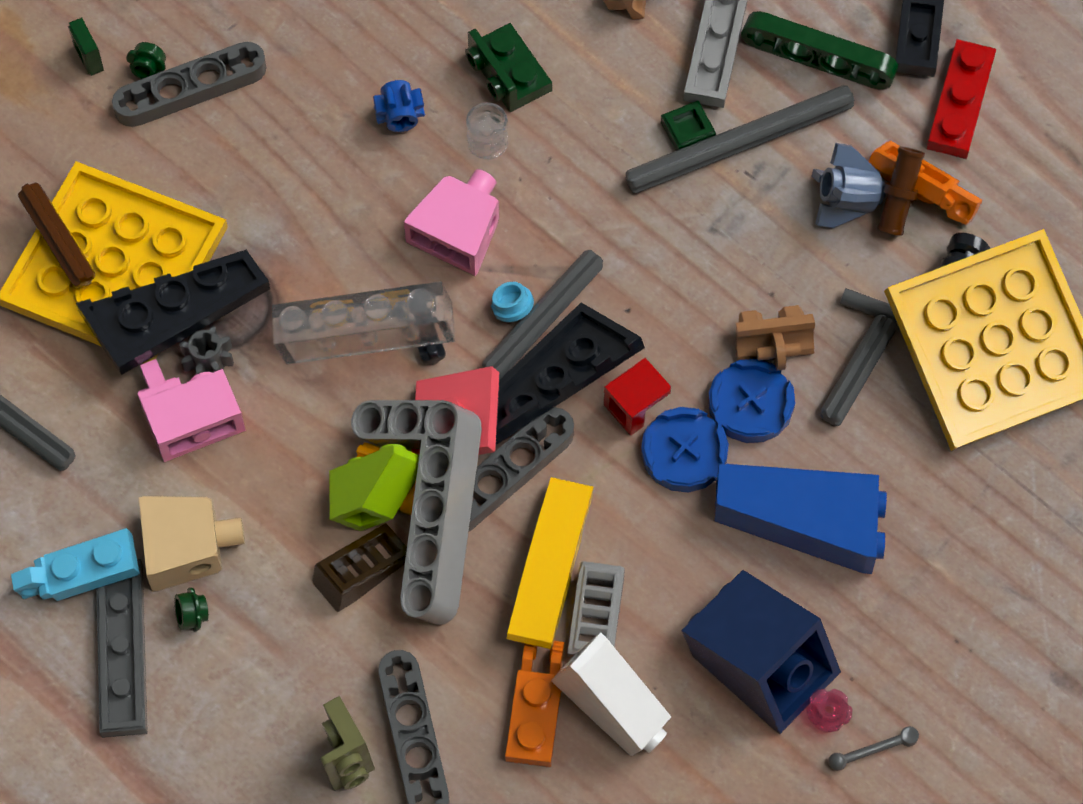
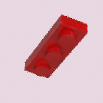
[927,39,996,159]

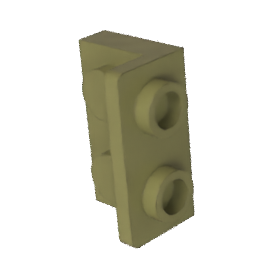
[320,696,375,791]

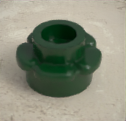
[126,42,166,79]
[174,587,209,632]

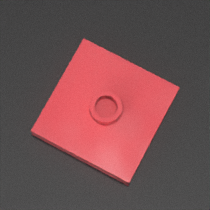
[412,366,500,455]

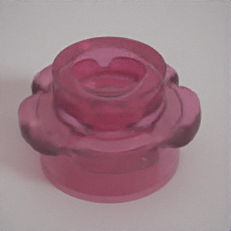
[807,689,852,732]

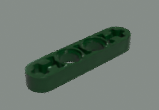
[741,11,898,90]

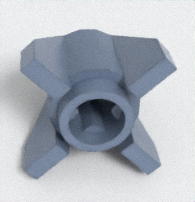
[811,143,886,228]

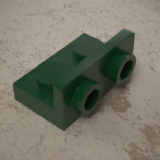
[465,23,552,113]

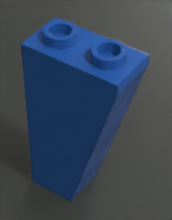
[714,463,887,574]

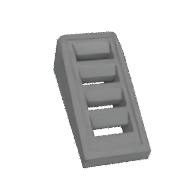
[567,561,625,657]

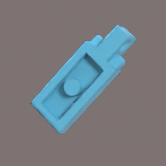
[11,528,140,601]

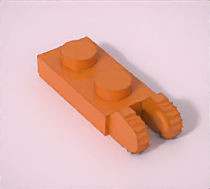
[505,641,564,767]

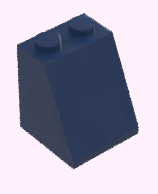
[681,570,841,734]

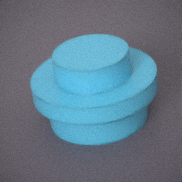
[491,282,534,322]

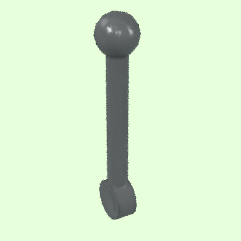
[829,726,919,771]

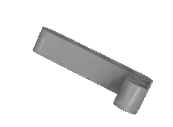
[351,400,482,625]

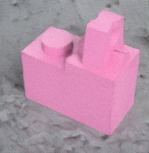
[137,359,246,462]

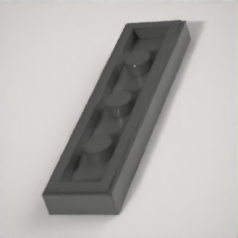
[96,559,148,738]

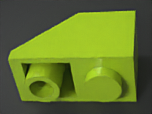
[329,444,419,531]

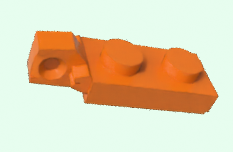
[868,140,982,225]

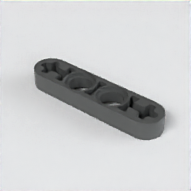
[112,42,267,127]
[440,407,574,532]
[379,650,450,804]

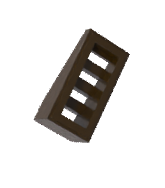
[312,523,407,612]

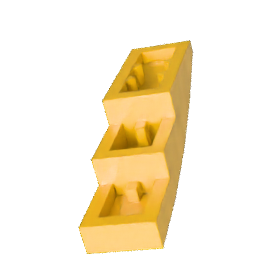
[507,477,594,649]

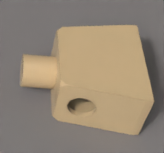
[139,496,245,592]

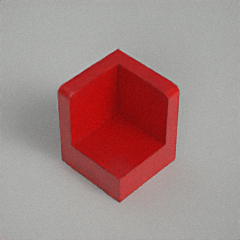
[604,357,671,436]

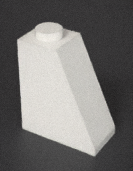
[551,633,671,756]

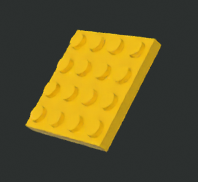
[0,161,228,363]
[884,229,1083,451]

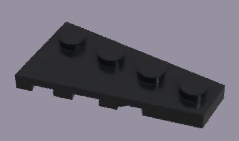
[76,249,270,375]
[496,302,645,445]

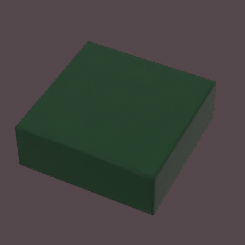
[68,17,104,76]
[661,100,716,151]

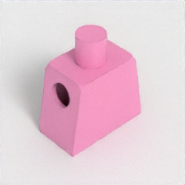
[404,170,499,276]

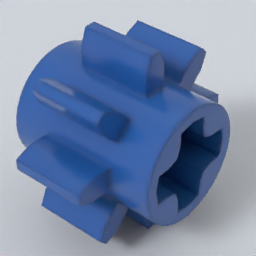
[373,80,425,132]

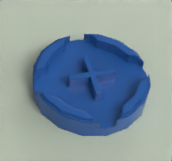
[708,359,795,443]
[641,407,729,493]

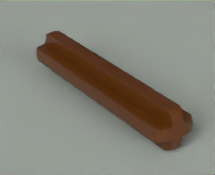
[18,182,95,289]

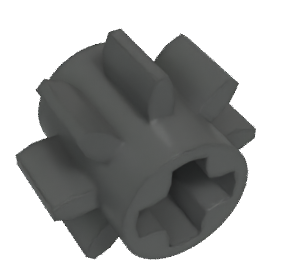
[180,326,234,375]

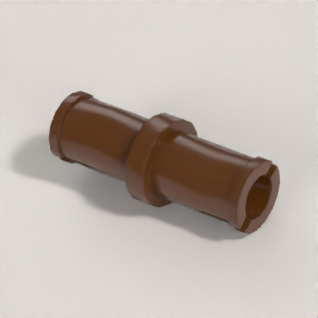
[877,146,925,236]

